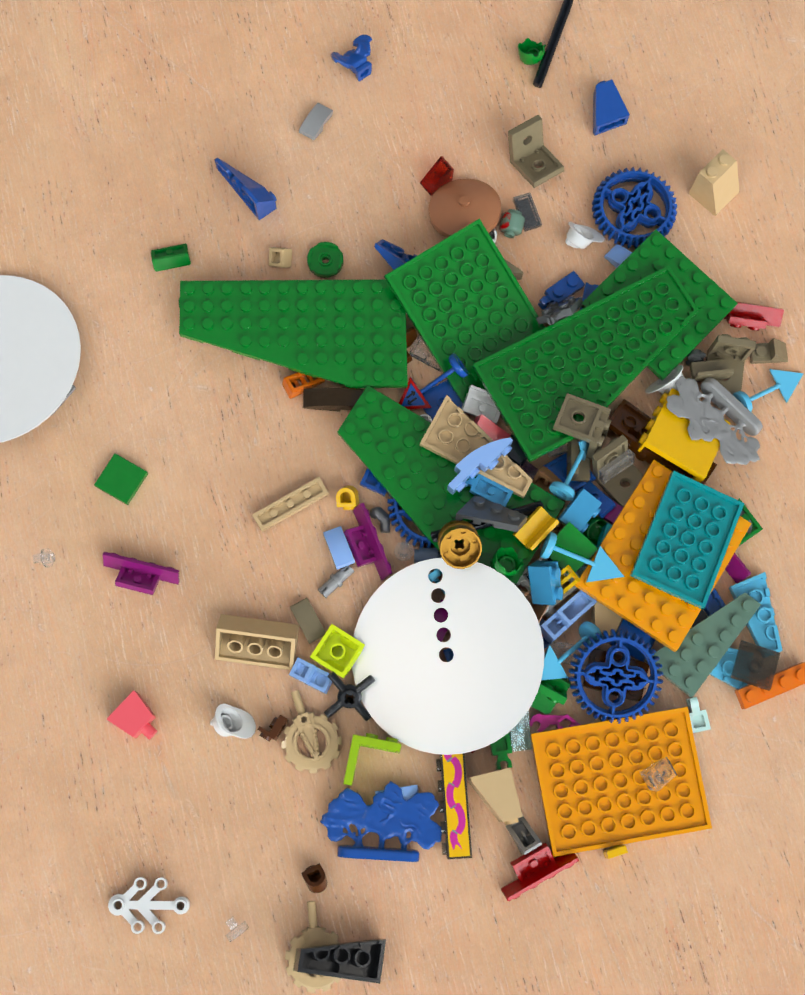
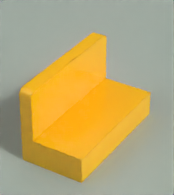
[513,506,559,551]

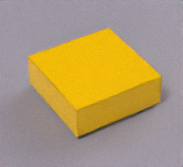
[603,845,628,859]

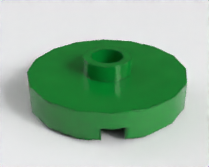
[307,242,344,278]

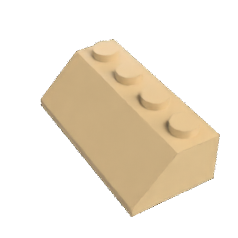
[215,614,299,670]

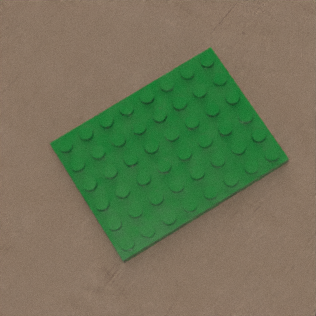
[384,218,545,403]

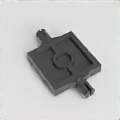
[537,296,583,325]

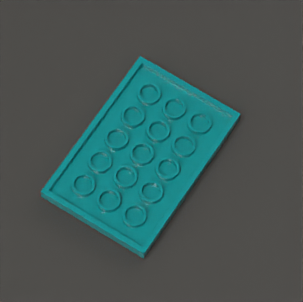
[630,471,744,609]

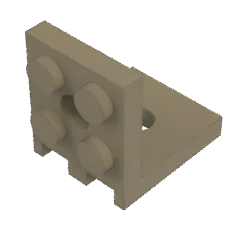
[508,115,564,188]
[706,334,756,394]
[553,393,612,459]
[592,435,643,507]

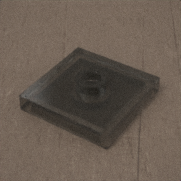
[730,640,780,691]

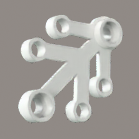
[108,877,190,934]

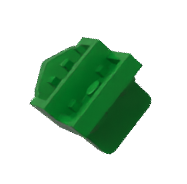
[531,678,571,714]

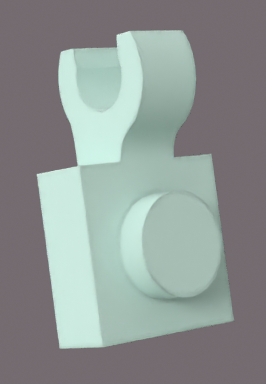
[686,697,711,733]

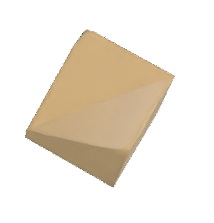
[268,247,292,268]

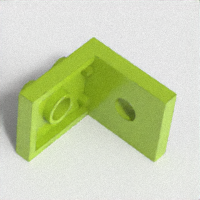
[344,733,401,786]

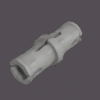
[318,565,355,598]

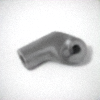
[370,507,390,533]

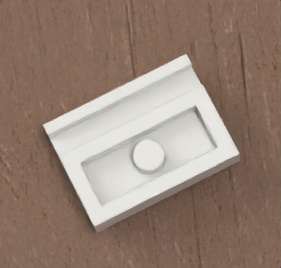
[462,385,500,424]

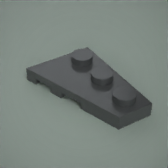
[455,495,527,532]

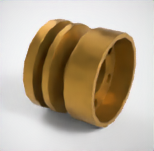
[437,520,482,569]

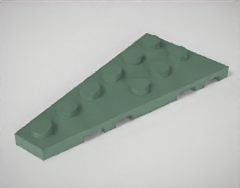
[643,592,761,698]

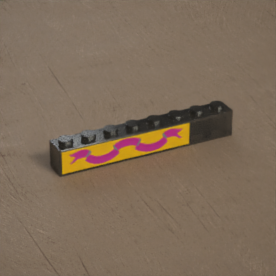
[436,753,472,860]

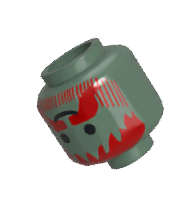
[499,209,525,238]

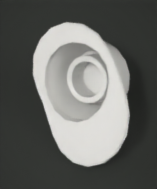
[565,222,605,249]
[645,365,683,394]
[210,703,256,739]

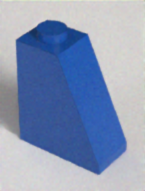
[593,79,630,136]

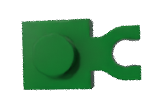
[490,733,512,770]

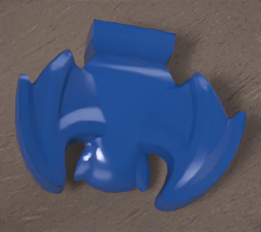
[331,35,372,81]

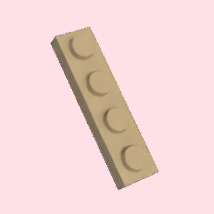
[252,477,329,532]

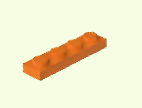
[735,662,805,709]

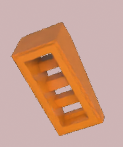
[282,372,325,399]

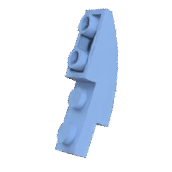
[447,437,513,495]

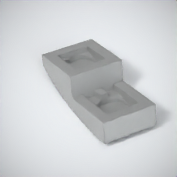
[299,103,333,140]

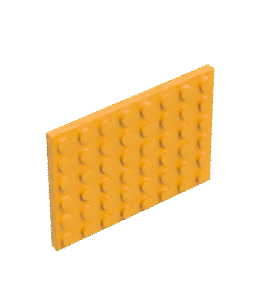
[575,460,752,652]
[530,707,712,857]

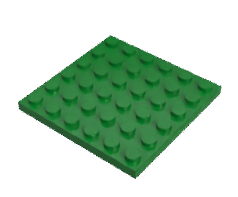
[581,230,738,381]

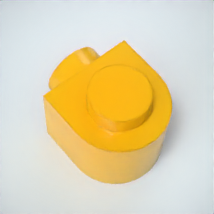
[336,485,359,510]

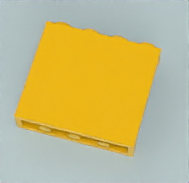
[637,388,730,483]

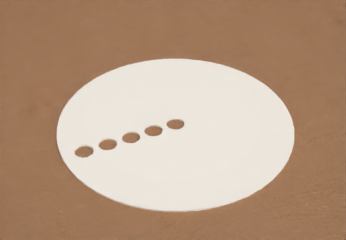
[0,275,81,443]
[352,558,544,755]

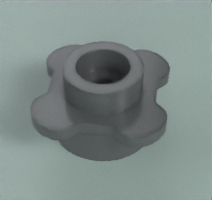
[686,349,706,366]

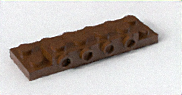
[609,399,717,484]

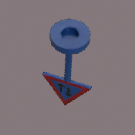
[399,353,469,409]

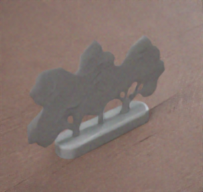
[667,376,763,465]

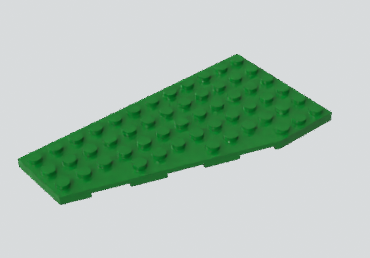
[473,265,699,462]
[179,279,408,388]
[337,386,565,585]

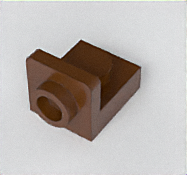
[257,715,289,742]

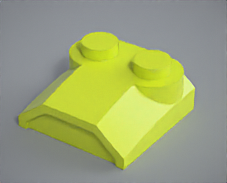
[310,624,365,679]

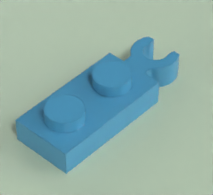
[465,474,513,507]

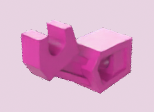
[528,713,581,732]

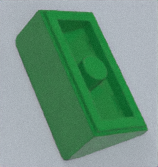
[151,243,191,272]

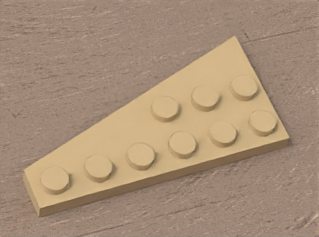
[420,395,533,498]

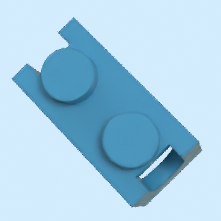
[557,489,602,533]
[528,560,563,605]

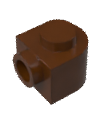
[301,863,328,893]

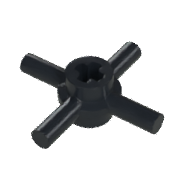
[324,671,375,721]

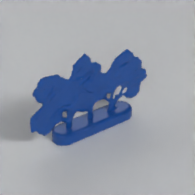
[320,781,442,862]

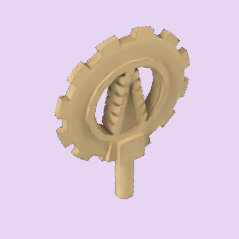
[282,690,342,773]
[285,901,341,993]

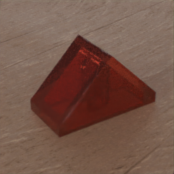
[420,156,454,196]

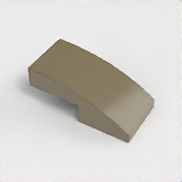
[290,598,326,644]

